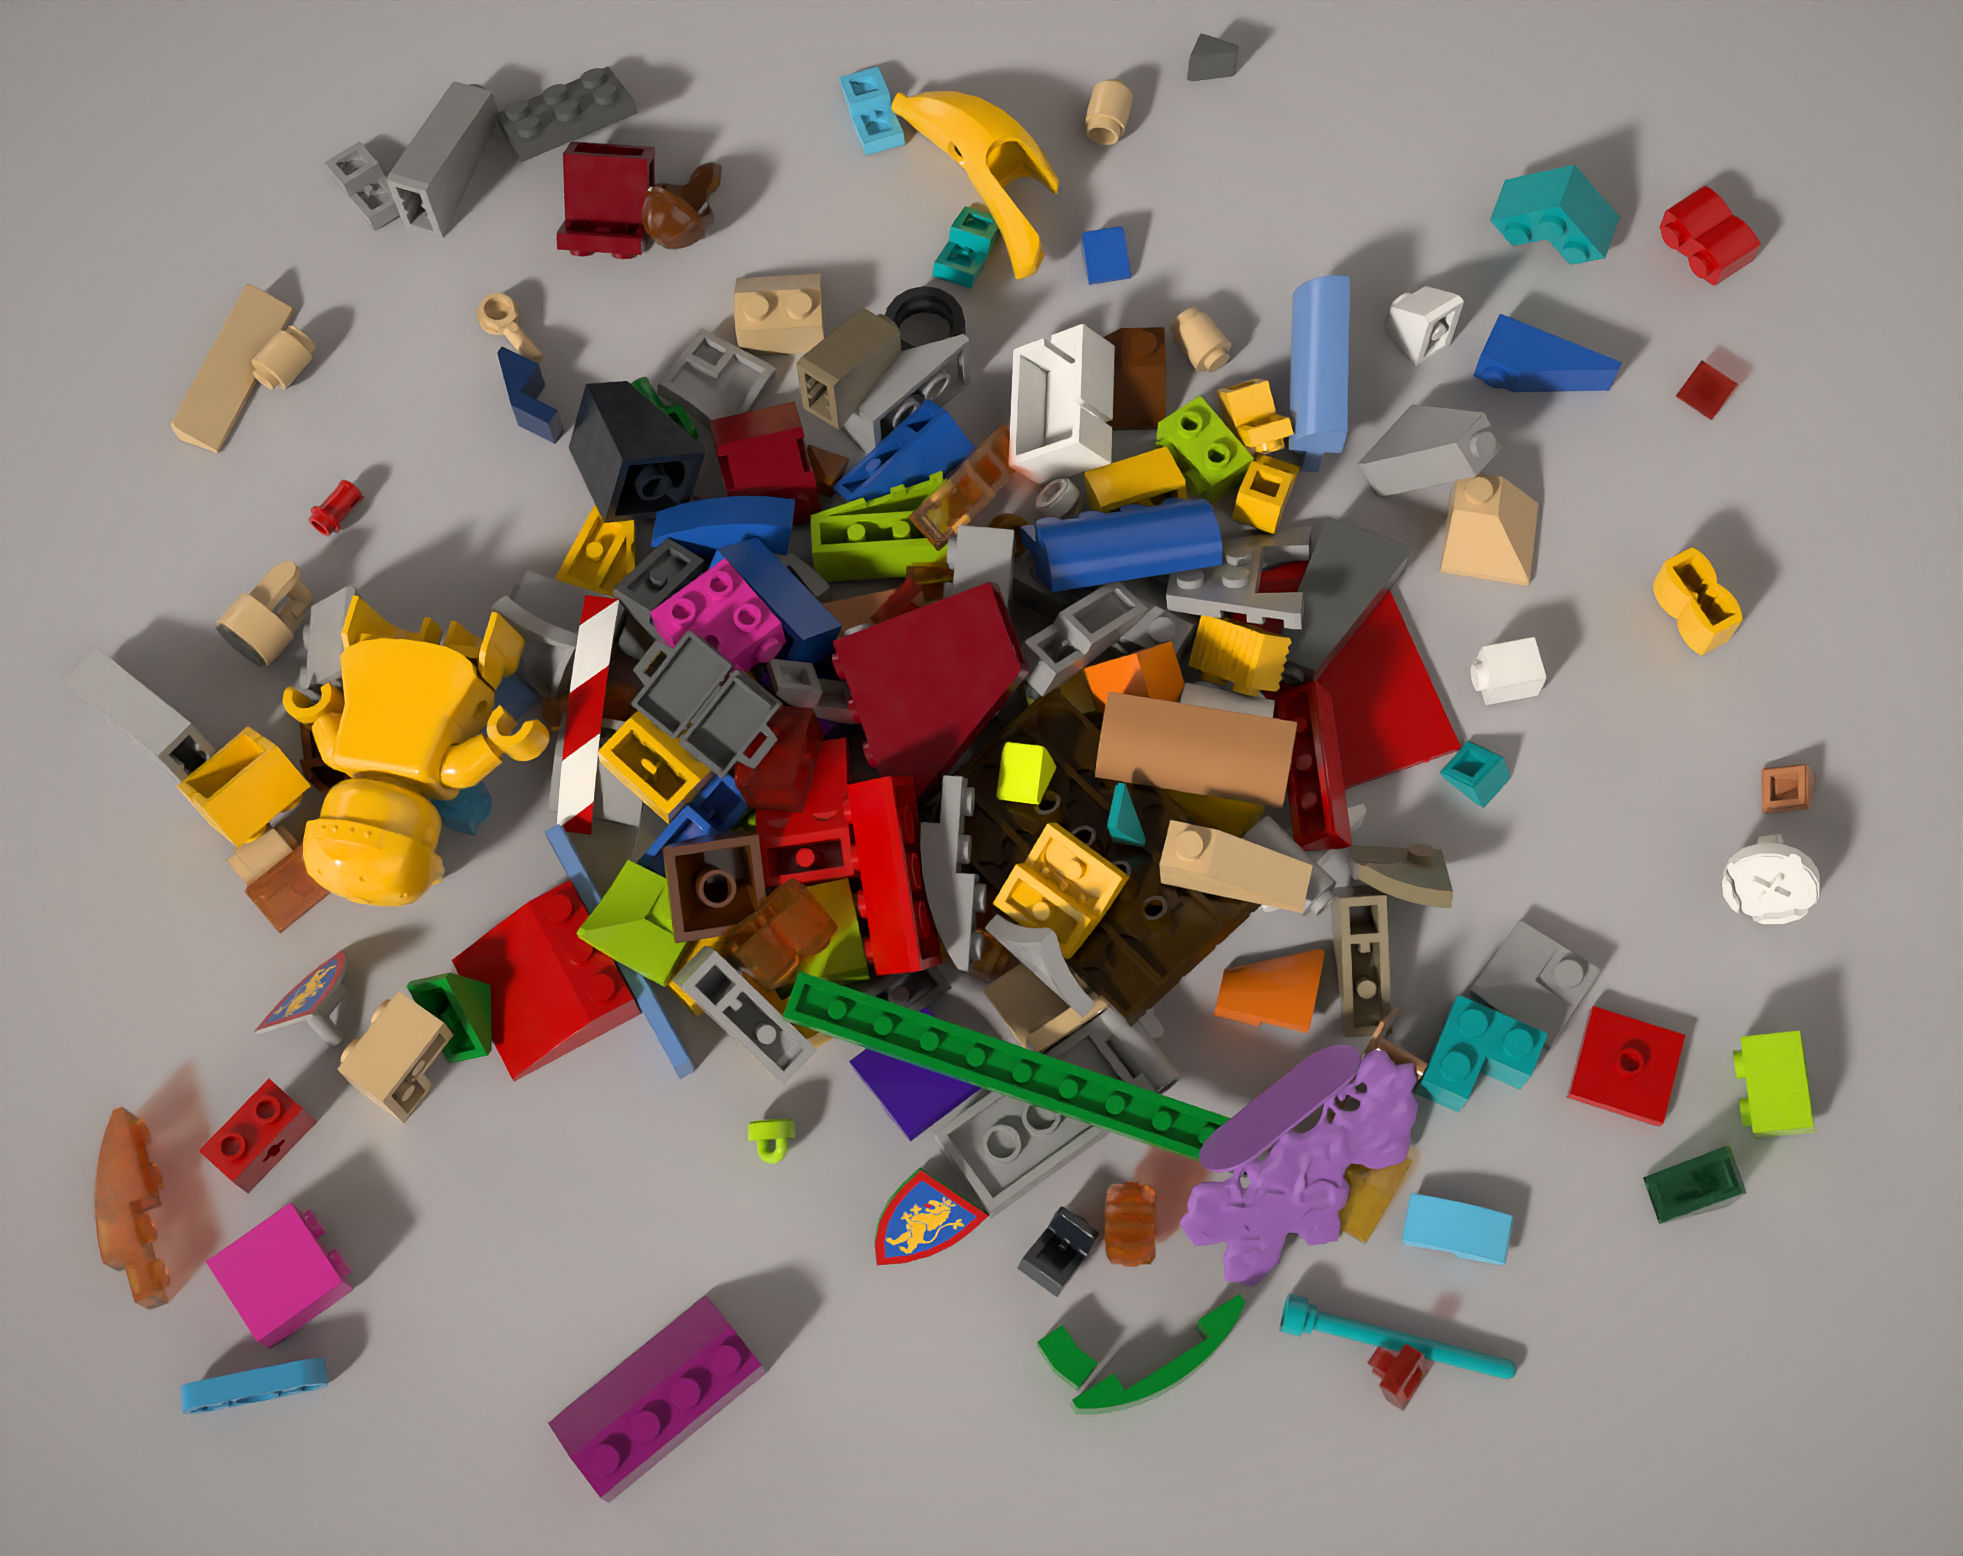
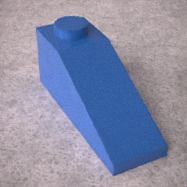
[1473,314,1622,392]
[832,399,975,503]

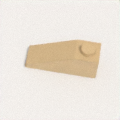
[1160,820,1313,913]

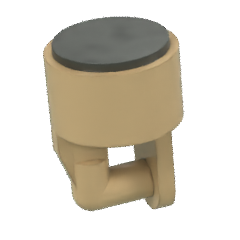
[216,561,314,667]

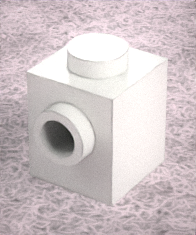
[1471,637,1547,705]

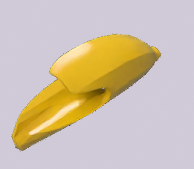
[891,91,1059,280]

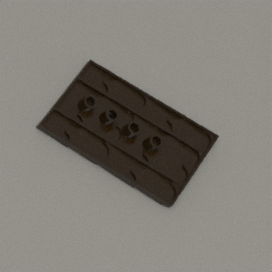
[918,688,1262,1027]

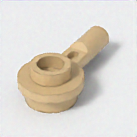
[477,293,544,364]

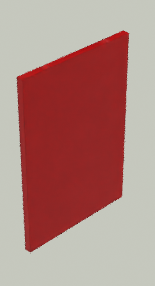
[1227,556,1461,790]

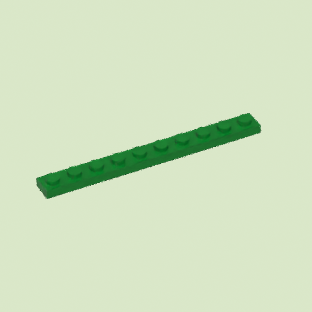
[783,971,1248,1178]

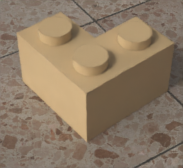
[337,991,453,1123]

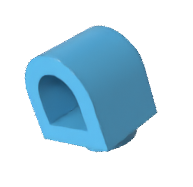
[431,781,492,836]

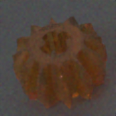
[1104,1182,1157,1267]

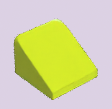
[996,742,1057,805]

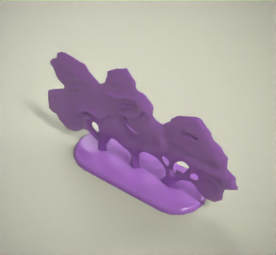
[1180,1044,1419,1287]

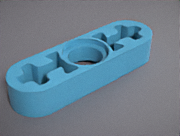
[180,1358,328,1414]

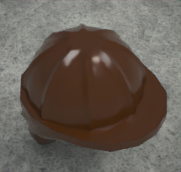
[641,162,722,250]

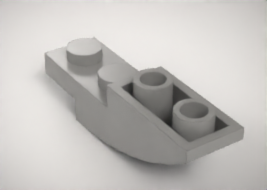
[920,775,987,971]

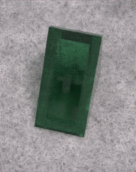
[1643,1146,1747,1224]

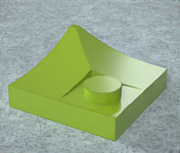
[577,860,692,987]

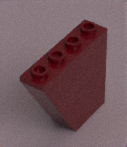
[832,581,1030,805]

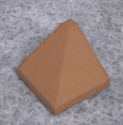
[1762,764,1816,814]

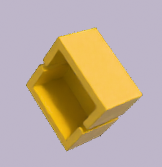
[176,726,311,848]

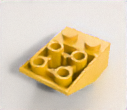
[597,711,715,824]

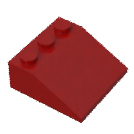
[451,880,641,1081]

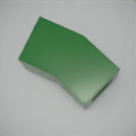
[1037,1325,1098,1391]

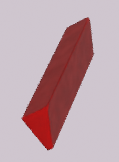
[1276,680,1352,852]

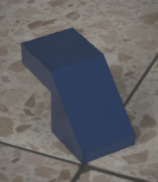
[497,346,564,444]

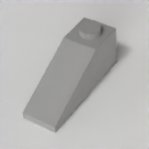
[672,945,817,1085]

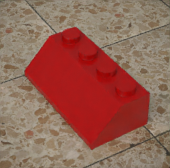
[843,776,942,975]

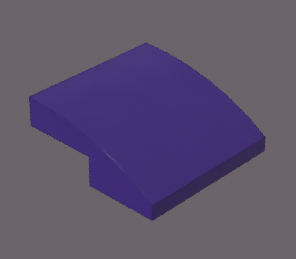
[849,1007,981,1142]

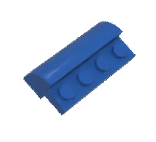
[1020,498,1222,592]

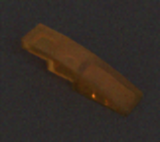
[908,424,1016,551]

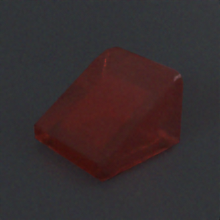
[1676,360,1739,420]

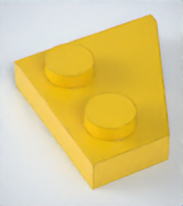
[555,504,636,598]

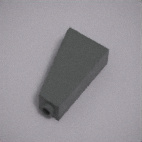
[1281,517,1412,686]

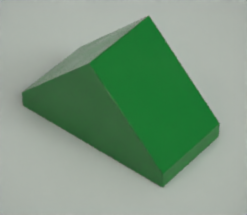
[406,972,492,1063]

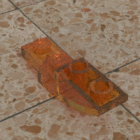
[95,1106,170,1310]

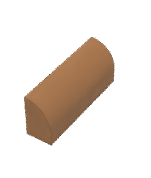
[1095,691,1297,808]

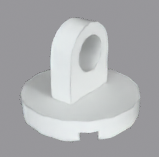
[1722,833,1820,924]

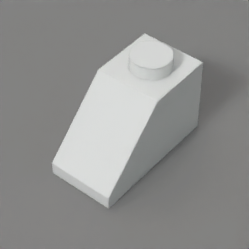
[1385,286,1464,366]

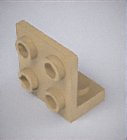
[984,962,1109,1054]

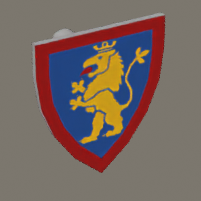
[254,949,348,1048]

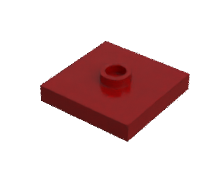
[1566,1006,1686,1127]

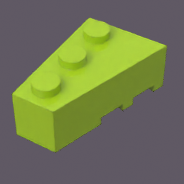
[811,471,949,582]

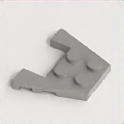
[1166,526,1312,629]

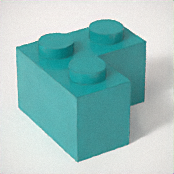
[1490,164,1620,265]
[1414,995,1548,1113]

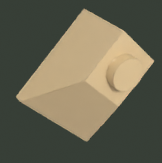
[1440,473,1539,586]

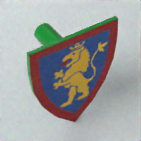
[874,1167,989,1266]

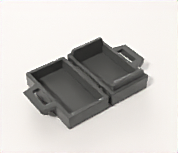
[631,630,783,778]

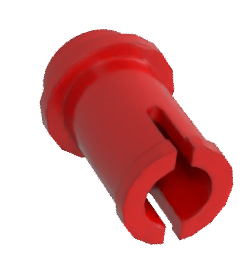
[308,480,364,537]

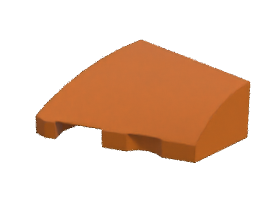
[1213,949,1325,1033]

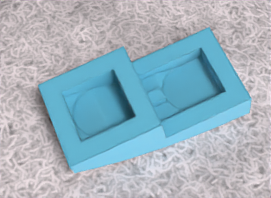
[839,66,905,156]
[1402,1193,1514,1266]

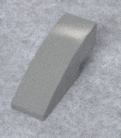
[1021,581,1148,697]

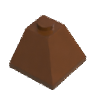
[1103,327,1166,431]
[662,829,770,943]

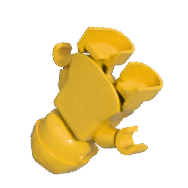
[283,595,549,907]

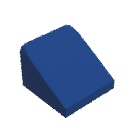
[1081,226,1131,285]

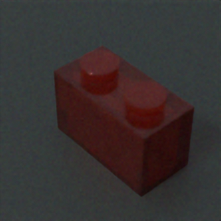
[734,706,824,813]

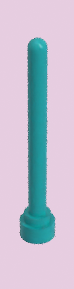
[1280,1293,1517,1380]

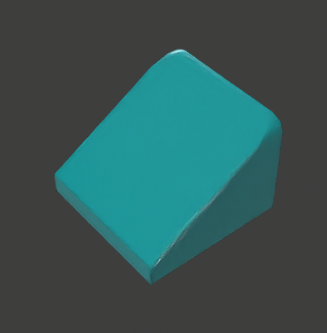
[1440,741,1510,808]

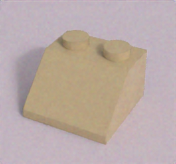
[734,273,825,356]

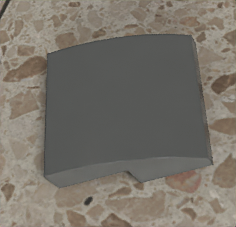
[613,537,704,645]

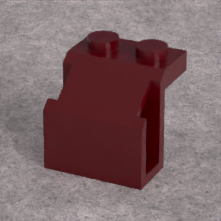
[556,141,655,259]
[709,401,822,526]

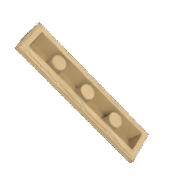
[171,284,294,453]

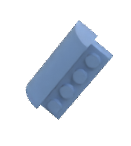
[1289,275,1350,472]

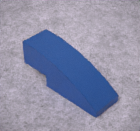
[651,496,795,557]
[636,768,756,878]

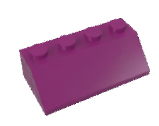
[548,1295,766,1503]

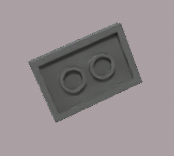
[495,66,638,162]

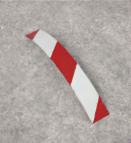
[557,595,619,835]

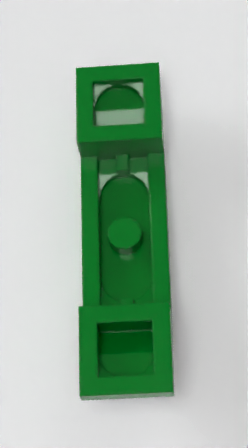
[1070,1294,1245,1415]

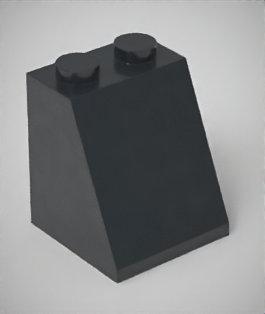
[569,381,706,523]

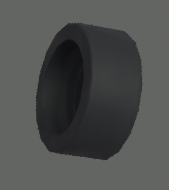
[885,286,966,351]

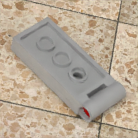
[934,1007,1182,1218]

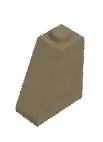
[796,307,902,430]

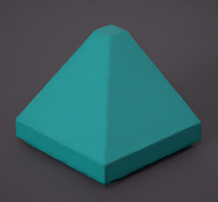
[1107,783,1146,847]

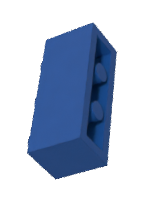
[709,537,842,664]

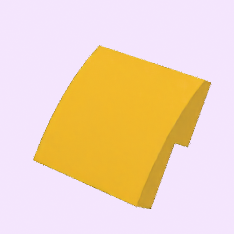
[993,822,1130,959]

